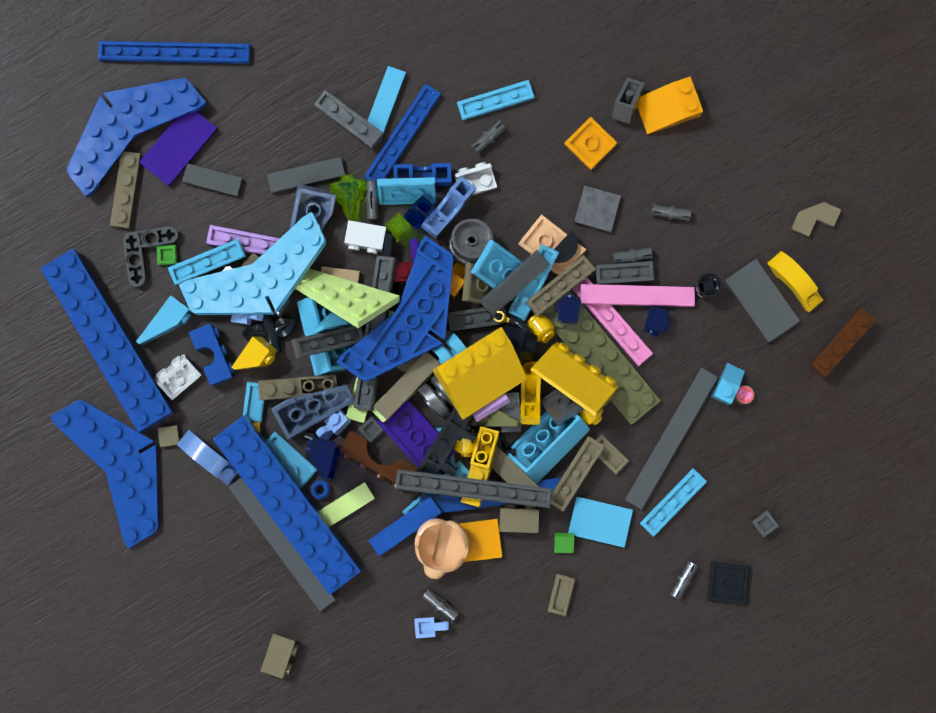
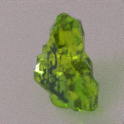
[329,174,367,221]

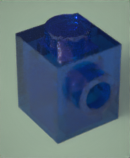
[403,195,436,230]
[555,295,581,325]
[643,306,670,337]

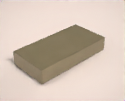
[596,434,629,475]
[547,574,575,616]

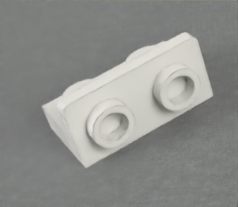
[454,162,497,195]
[155,354,201,400]

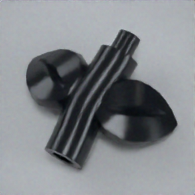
[242,315,295,353]

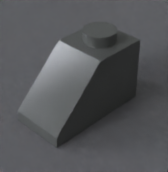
[612,77,645,124]

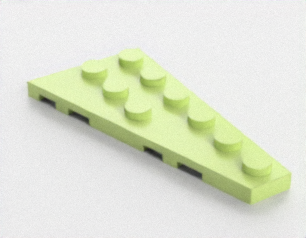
[295,269,400,328]

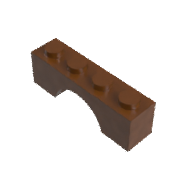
[807,307,876,379]
[339,430,417,490]

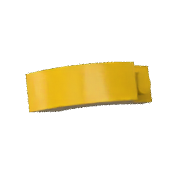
[767,251,823,312]
[520,361,541,425]

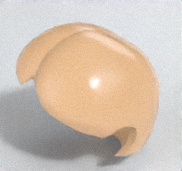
[415,518,469,579]

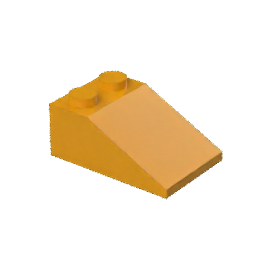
[637,76,703,135]

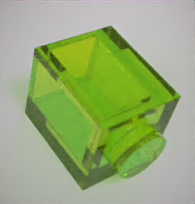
[384,212,412,242]

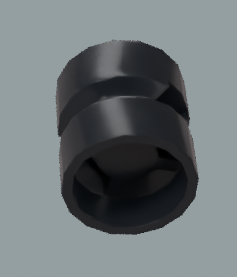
[694,273,722,300]

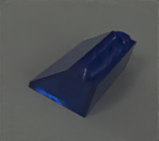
[306,437,342,483]

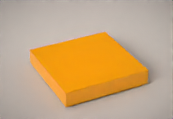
[564,117,618,170]
[459,519,502,562]

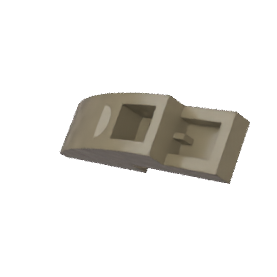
[258,375,337,401]

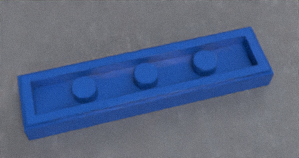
[368,496,442,556]

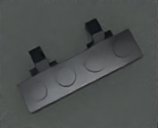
[416,407,478,476]

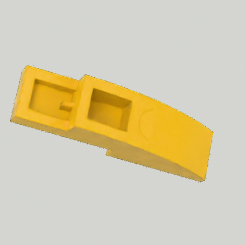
[461,426,499,507]

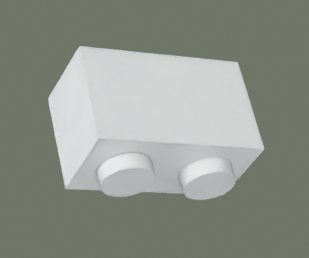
[344,220,387,254]

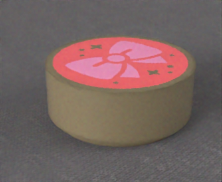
[735,385,755,405]

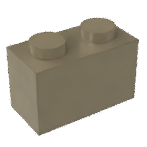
[499,505,539,533]
[261,633,299,679]

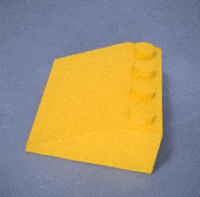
[432,327,527,420]
[531,342,620,416]

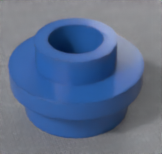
[311,480,330,500]

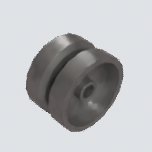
[449,219,493,267]
[417,375,454,422]

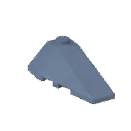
[289,184,336,231]
[271,385,354,439]

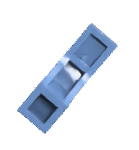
[421,176,476,239]
[177,430,238,485]

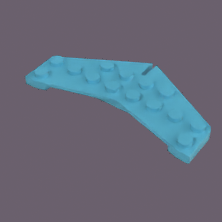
[179,212,326,315]

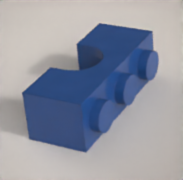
[393,163,452,187]
[189,324,235,387]

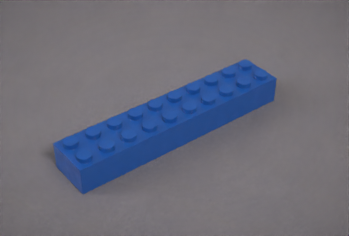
[40,248,175,433]
[213,415,363,595]

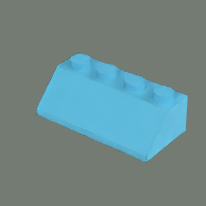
[297,297,353,376]
[507,411,590,484]

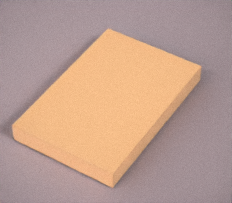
[518,214,586,276]

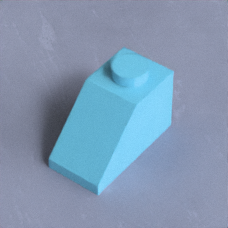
[711,363,745,405]

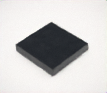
[706,562,750,605]

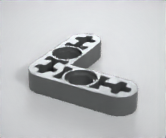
[123,226,179,288]

